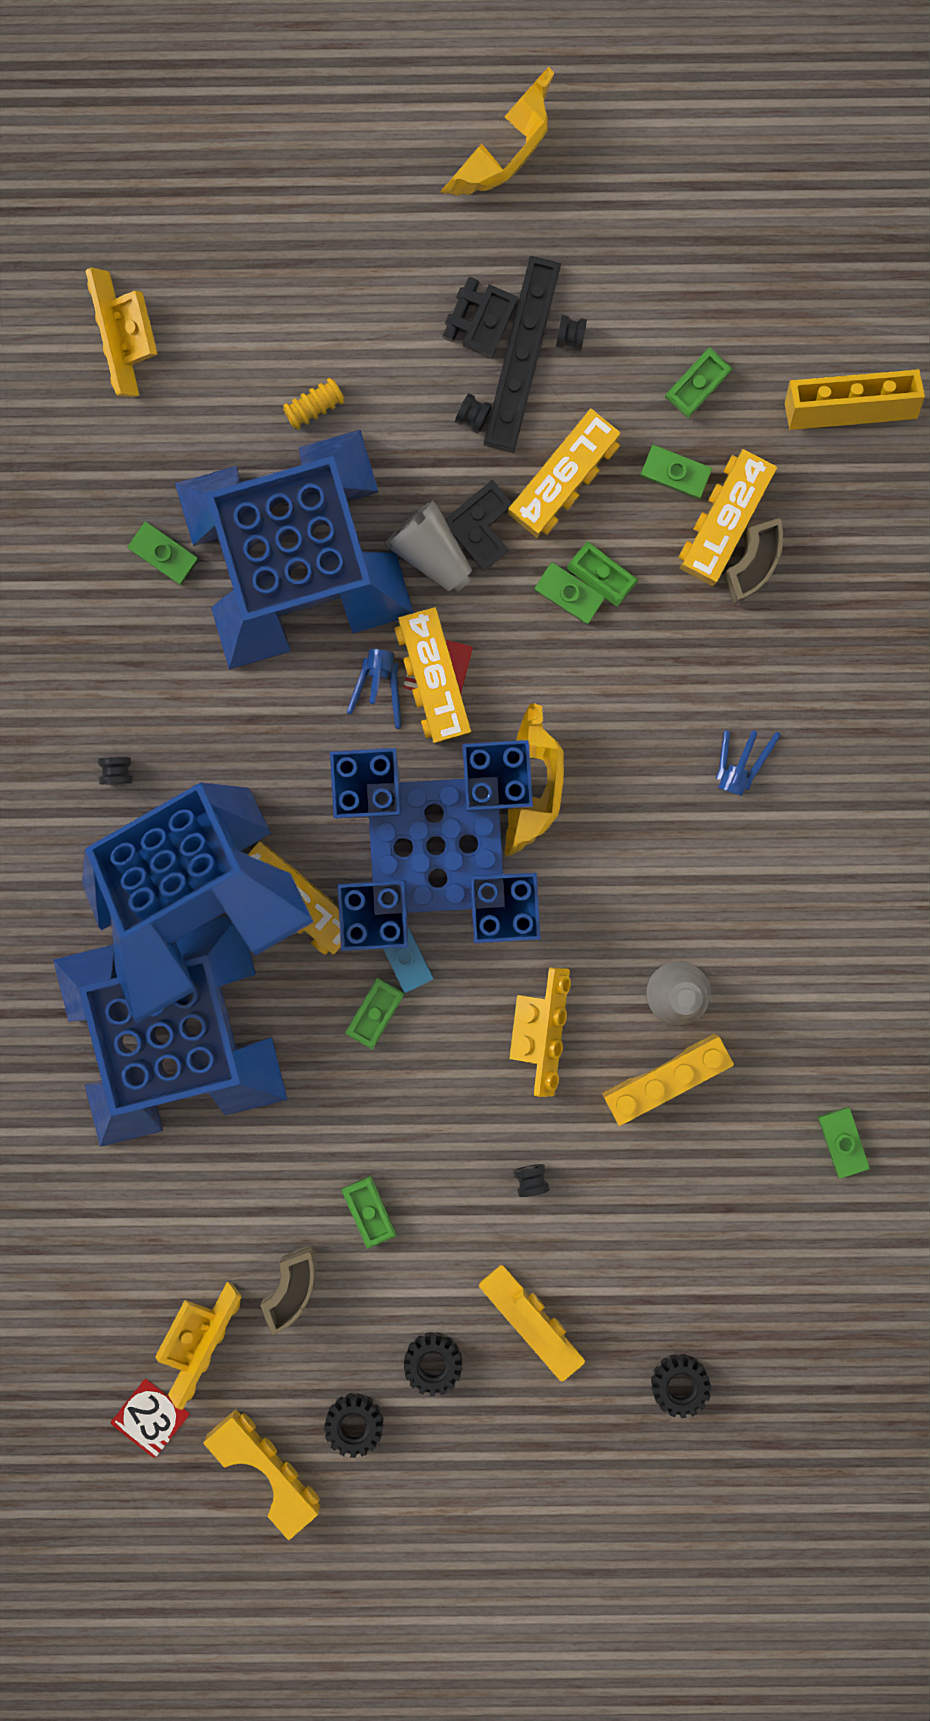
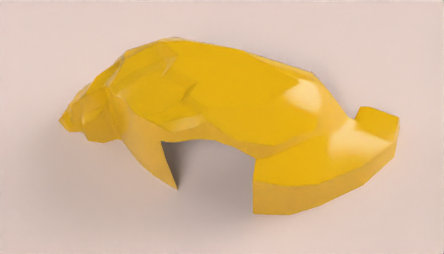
[440,67,554,196]
[505,703,564,858]

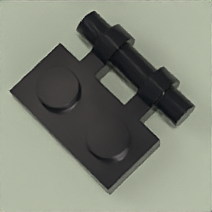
[442,277,518,359]

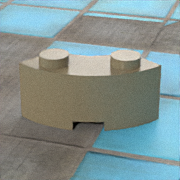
[723,518,783,605]
[260,1244,317,1336]

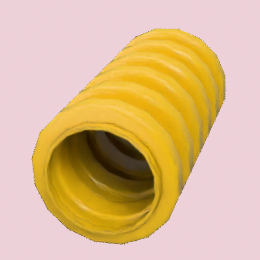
[283,378,344,430]

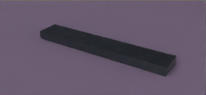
[483,256,561,453]

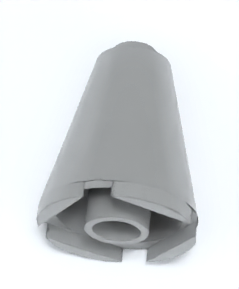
[384,500,472,592]
[646,961,711,1026]

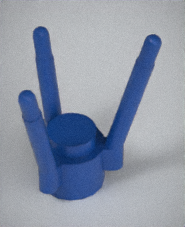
[347,649,401,729]
[715,730,781,796]

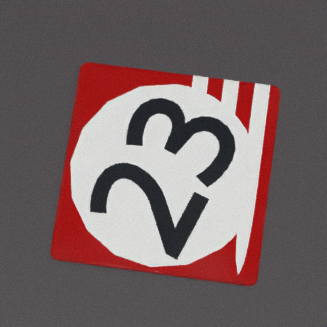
[110,1379,189,1458]

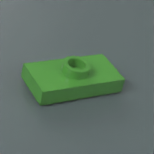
[665,347,733,419]
[640,444,712,500]
[127,521,199,586]
[567,541,638,607]
[534,562,605,625]
[345,977,405,1050]
[818,1107,870,1179]
[341,1175,397,1249]

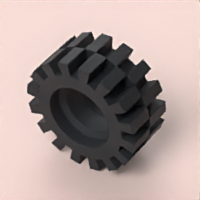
[404,1332,462,1396]
[651,1354,711,1418]
[324,1393,383,1458]

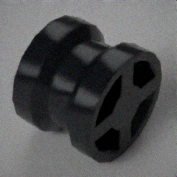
[556,315,587,352]
[455,393,492,434]
[98,757,132,785]
[513,1164,550,1197]

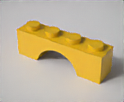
[602,1033,734,1126]
[203,1409,320,1540]

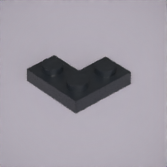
[445,480,512,572]

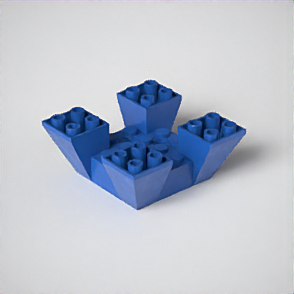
[175,430,414,670]
[330,740,541,951]
[82,782,314,1023]
[53,916,288,1147]

